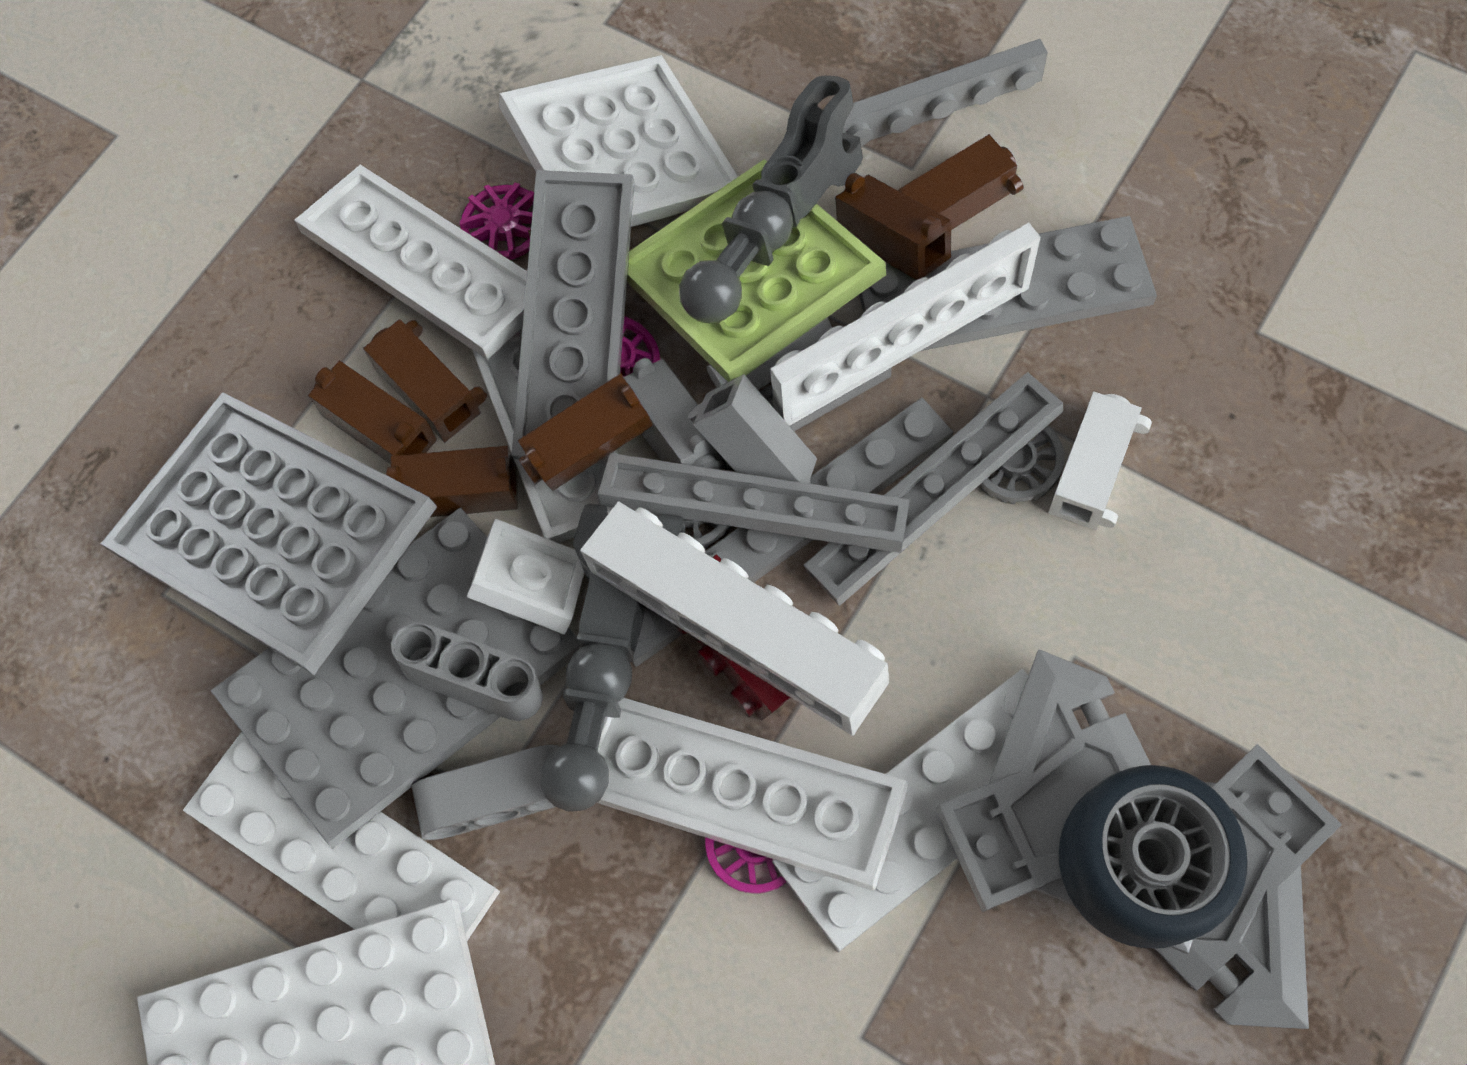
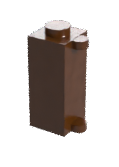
[898,134,1024,230]
[835,173,951,280]
[363,319,487,443]
[308,360,437,464]
[517,373,653,491]
[386,445,518,517]

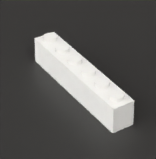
[580,501,889,736]

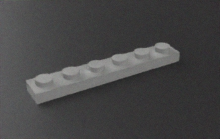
[843,39,1048,146]
[804,372,1063,606]
[598,453,910,553]

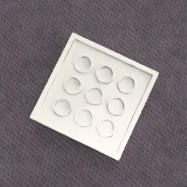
[499,55,738,227]

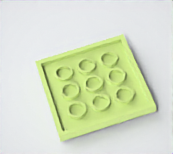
[627,159,887,382]

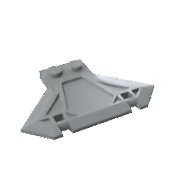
[935,649,1193,954]
[1147,744,1342,1029]

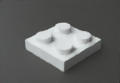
[467,519,584,635]

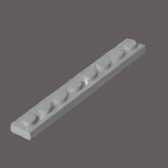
[632,397,953,667]

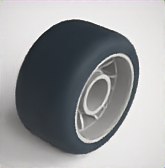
[1059,765,1248,949]

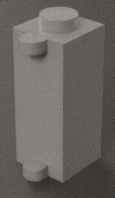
[624,358,724,470]
[688,374,817,484]

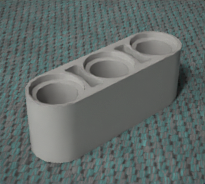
[391,621,543,721]
[412,745,559,840]

